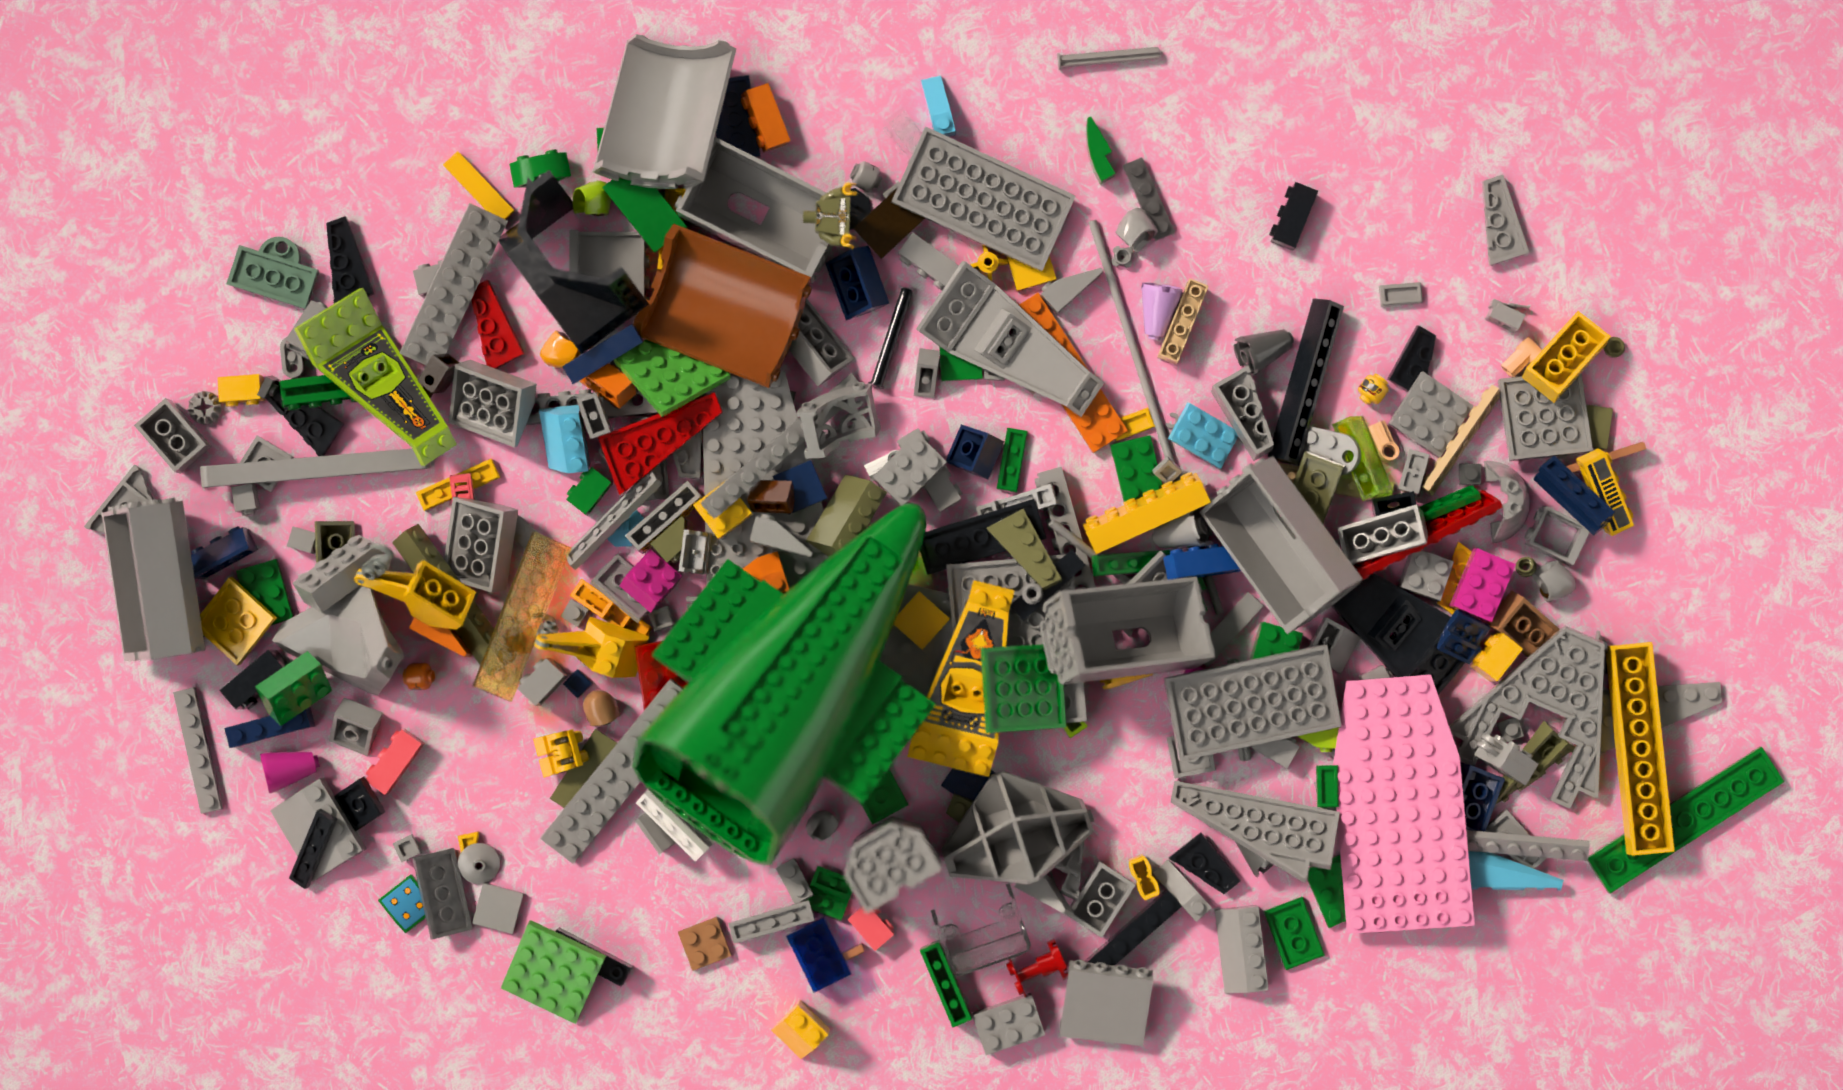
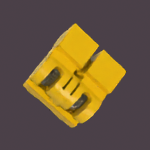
[533,729,589,778]

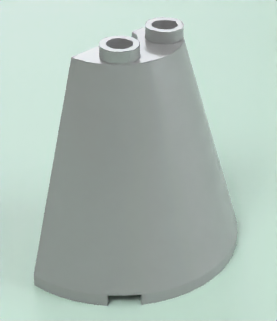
[1484,461,1530,543]

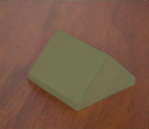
[315,521,355,563]

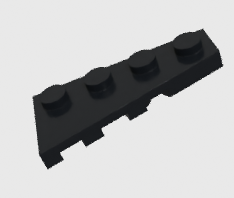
[326,216,374,304]
[266,380,344,456]

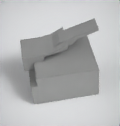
[1485,299,1531,333]

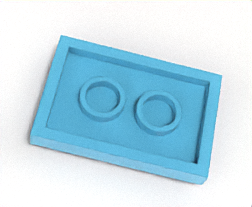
[1168,403,1238,469]

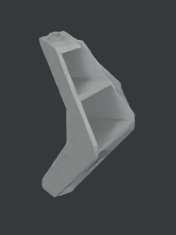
[272,586,404,696]
[941,771,1094,884]

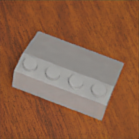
[449,360,537,448]
[444,497,518,593]
[270,778,367,882]

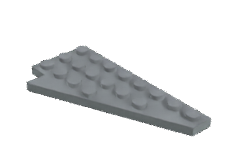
[1171,781,1340,883]

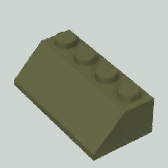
[806,474,887,557]

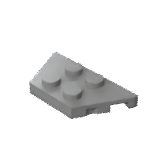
[84,464,154,533]

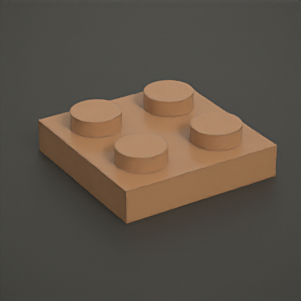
[678,916,732,971]

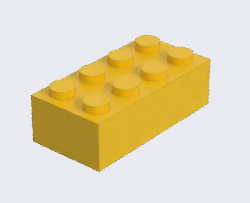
[1522,311,1611,403]

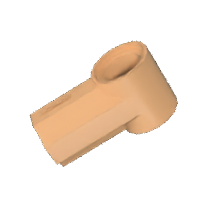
[1500,336,1542,378]
[1368,420,1399,463]

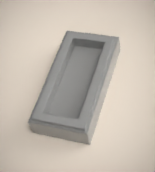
[1379,282,1423,307]

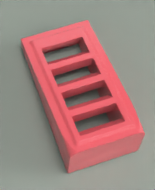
[450,473,475,501]

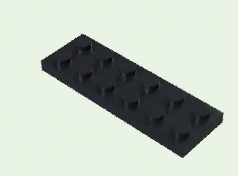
[920,499,1047,575]

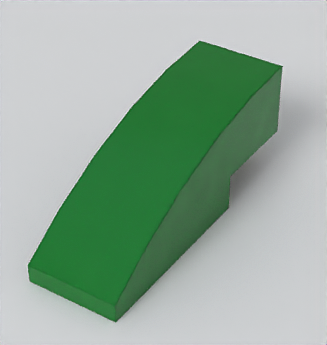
[1086,116,1116,185]

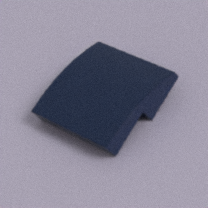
[1437,609,1491,665]

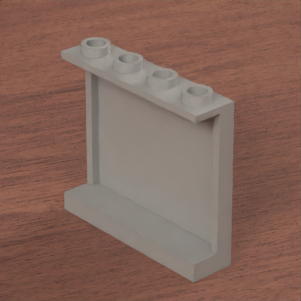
[569,230,650,315]
[1060,960,1153,1046]

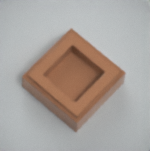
[842,943,865,961]

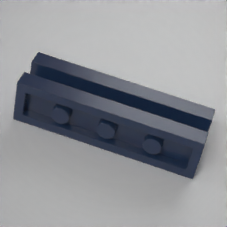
[1533,456,1615,536]

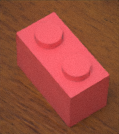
[848,906,894,951]

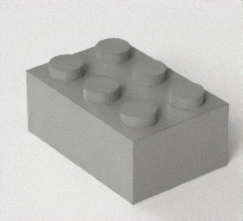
[134,398,212,474]
[873,432,947,505]
[1067,861,1135,938]
[972,993,1045,1055]

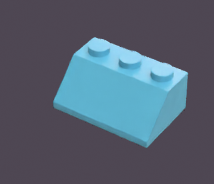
[539,405,590,473]

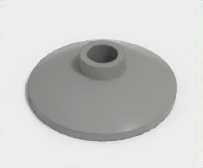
[458,843,500,884]

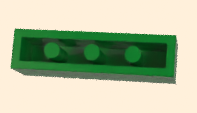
[919,939,972,1028]

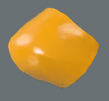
[540,330,581,368]

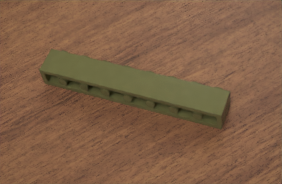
[392,524,515,677]

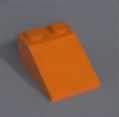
[409,617,472,657]

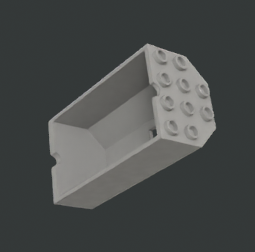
[675,137,833,284]
[1199,457,1362,634]
[102,498,205,661]
[1040,577,1215,685]
[845,816,942,914]

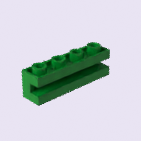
[279,374,365,410]

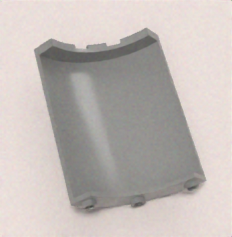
[593,34,737,189]

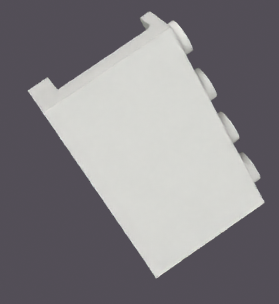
[636,790,715,862]

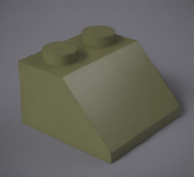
[651,516,688,564]

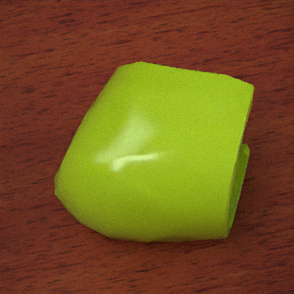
[572,180,611,217]

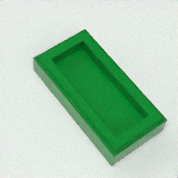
[1316,765,1339,808]

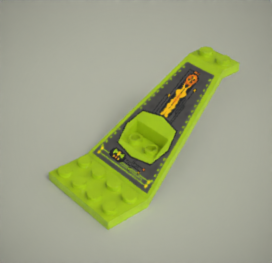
[294,288,457,466]

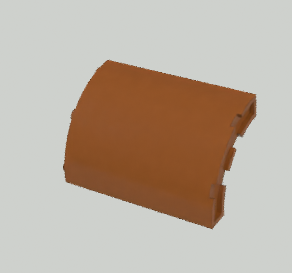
[634,224,812,388]

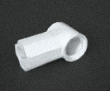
[864,450,899,482]

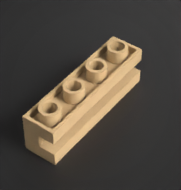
[1157,278,1209,365]

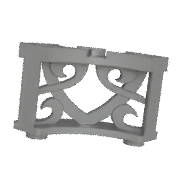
[796,382,881,459]

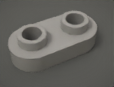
[280,337,305,379]

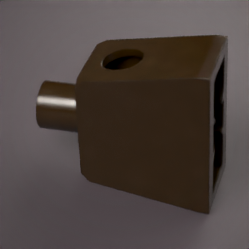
[418,354,460,398]

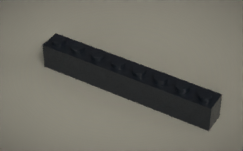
[1268,298,1344,465]

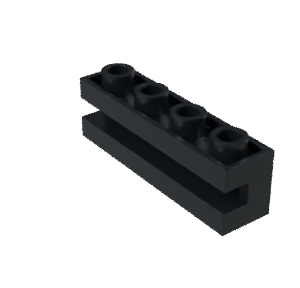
[555,927,633,987]

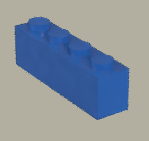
[1163,544,1241,580]

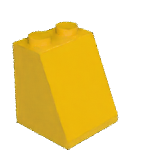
[771,1000,830,1059]

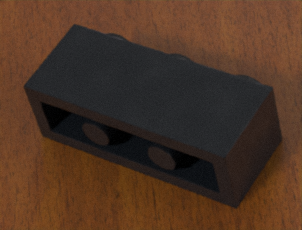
[1269,182,1318,251]

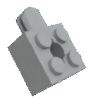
[1474,734,1538,786]

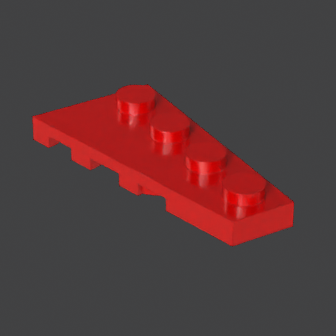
[471,280,525,369]

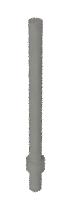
[1049,519,1133,584]

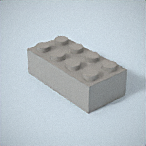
[292,535,384,613]

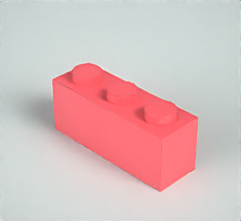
[366,729,425,795]

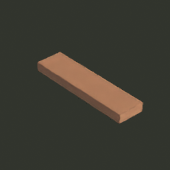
[1566,442,1646,472]

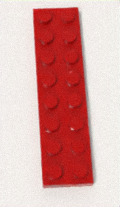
[1353,490,1503,580]

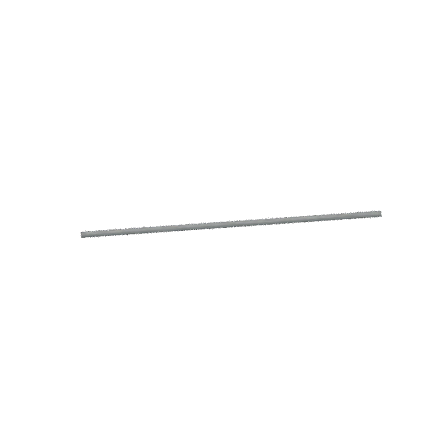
[1088,220,1224,615]

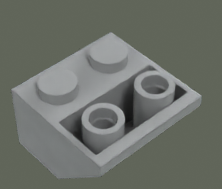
[1308,617,1360,674]

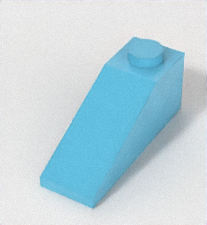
[921,76,956,137]

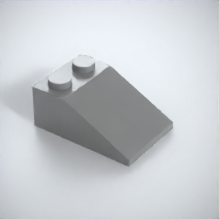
[750,514,814,558]

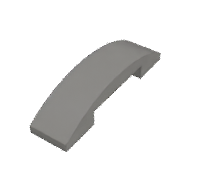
[976,484,1058,516]

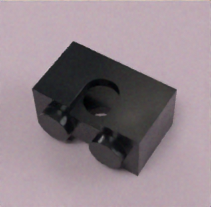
[1372,491,1416,517]

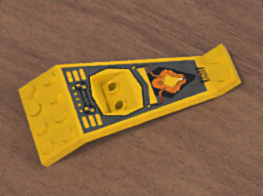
[907,580,1014,777]

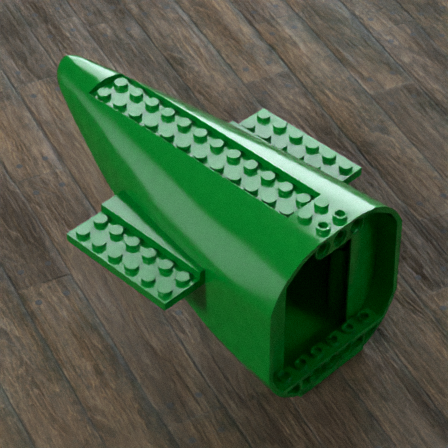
[632,503,936,865]

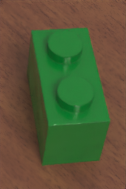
[566,467,613,516]

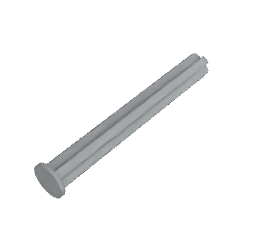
[1057,47,1160,70]

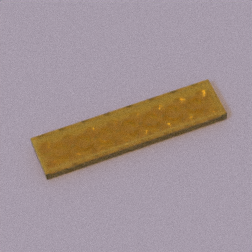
[472,531,571,702]

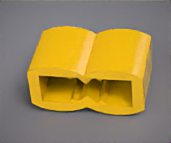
[1128,854,1159,900]

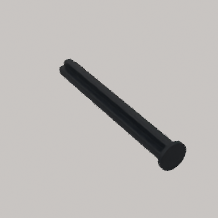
[868,288,913,389]

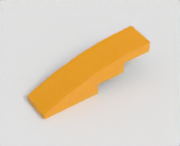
[570,578,653,635]

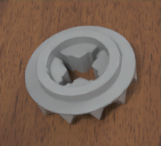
[188,391,222,424]

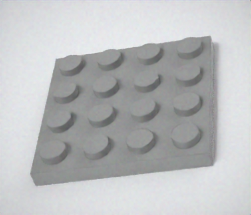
[1498,374,1593,461]

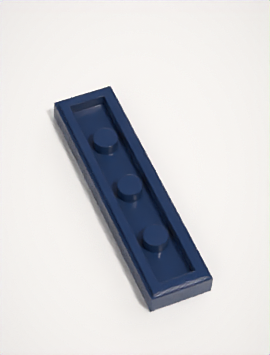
[562,324,644,384]

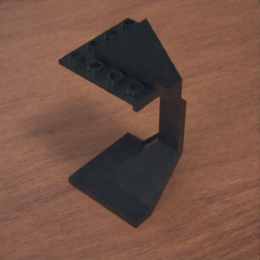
[499,170,649,354]

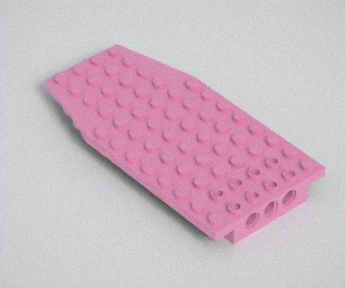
[1333,675,1475,934]

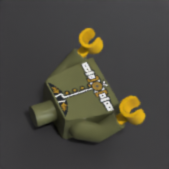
[803,182,857,249]

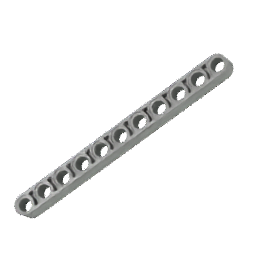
[200,449,430,488]

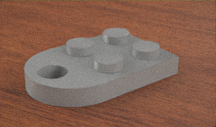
[1297,426,1361,475]

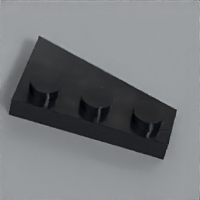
[1387,325,1436,392]
[1169,832,1241,894]

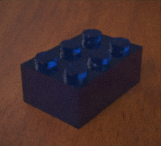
[786,916,852,993]

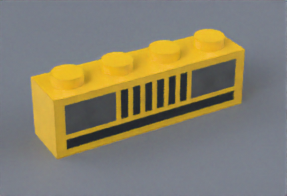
[1576,448,1634,536]

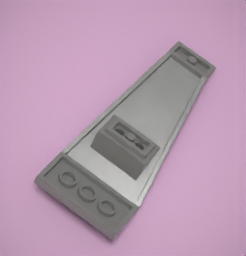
[916,261,1104,417]

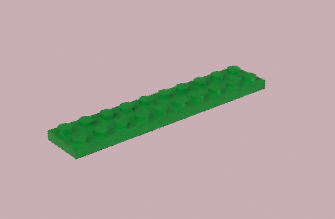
[1588,746,1784,894]

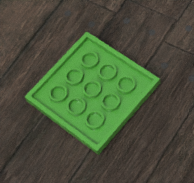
[614,339,731,417]
[501,920,606,1024]

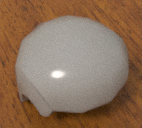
[806,810,839,841]

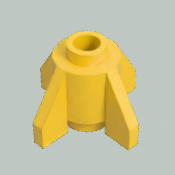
[970,245,1008,282]

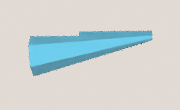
[1468,851,1564,890]

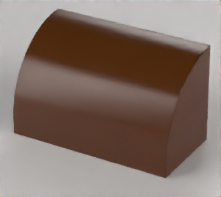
[747,480,795,514]

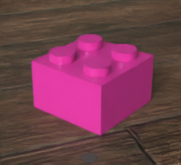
[619,549,682,613]

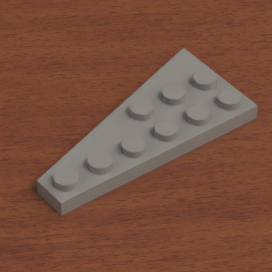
[1600,682,1722,753]

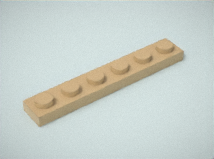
[1422,385,1500,496]

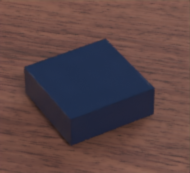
[563,669,593,698]

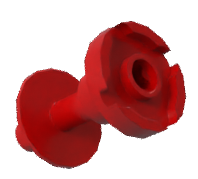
[1006,938,1068,997]

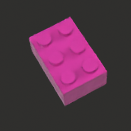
[1449,548,1516,622]

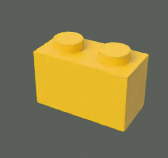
[217,374,265,407]

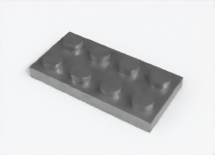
[412,848,473,940]

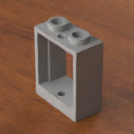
[1524,506,1590,566]

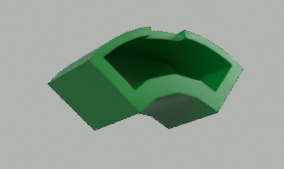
[509,149,571,188]

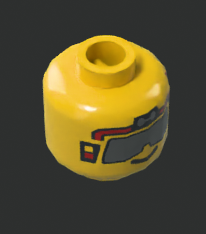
[1358,374,1389,405]

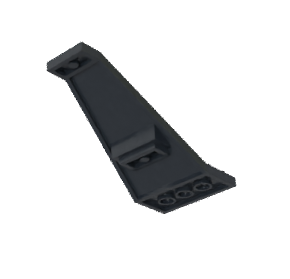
[1332,573,1481,695]

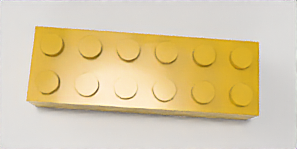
[1083,472,1211,554]

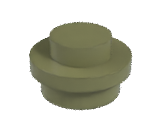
[1604,337,1625,358]

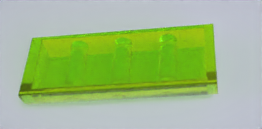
[1332,416,1393,501]

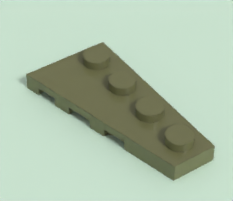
[986,509,1062,591]

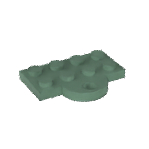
[226,237,319,309]

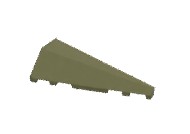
[1495,721,1575,805]

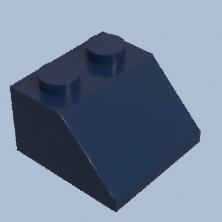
[946,424,1004,479]

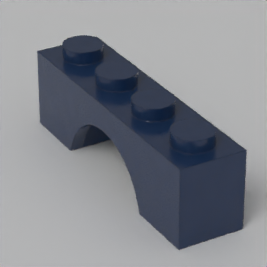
[224,707,315,748]

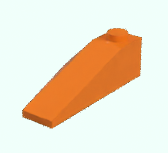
[743,551,790,593]

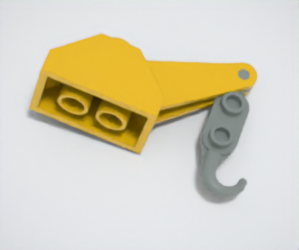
[354,543,476,630]
[532,613,649,678]

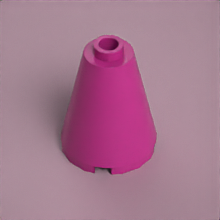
[260,752,320,794]

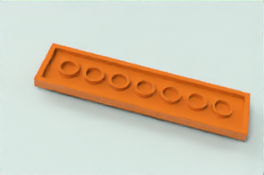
[1012,293,1128,453]

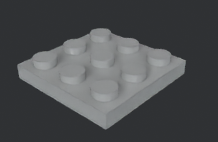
[1388,372,1473,458]

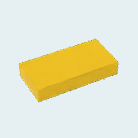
[1115,408,1155,442]

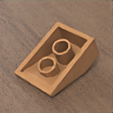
[1485,590,1560,657]

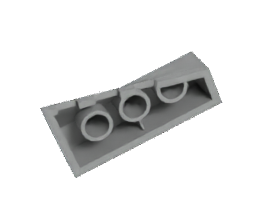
[1211,365,1274,461]

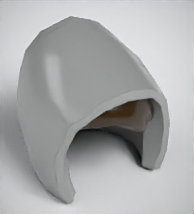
[1115,208,1158,253]
[1532,560,1576,602]

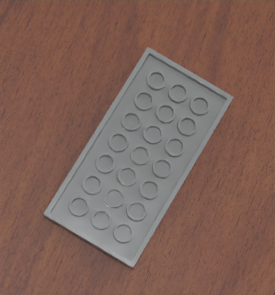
[891,126,1076,272]
[1164,644,1341,761]

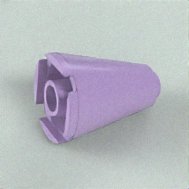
[1141,282,1183,340]

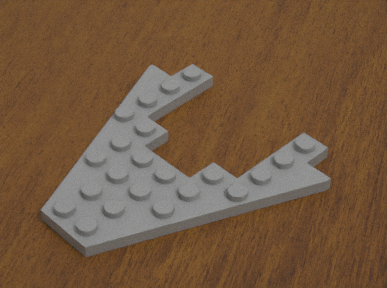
[1449,626,1605,809]

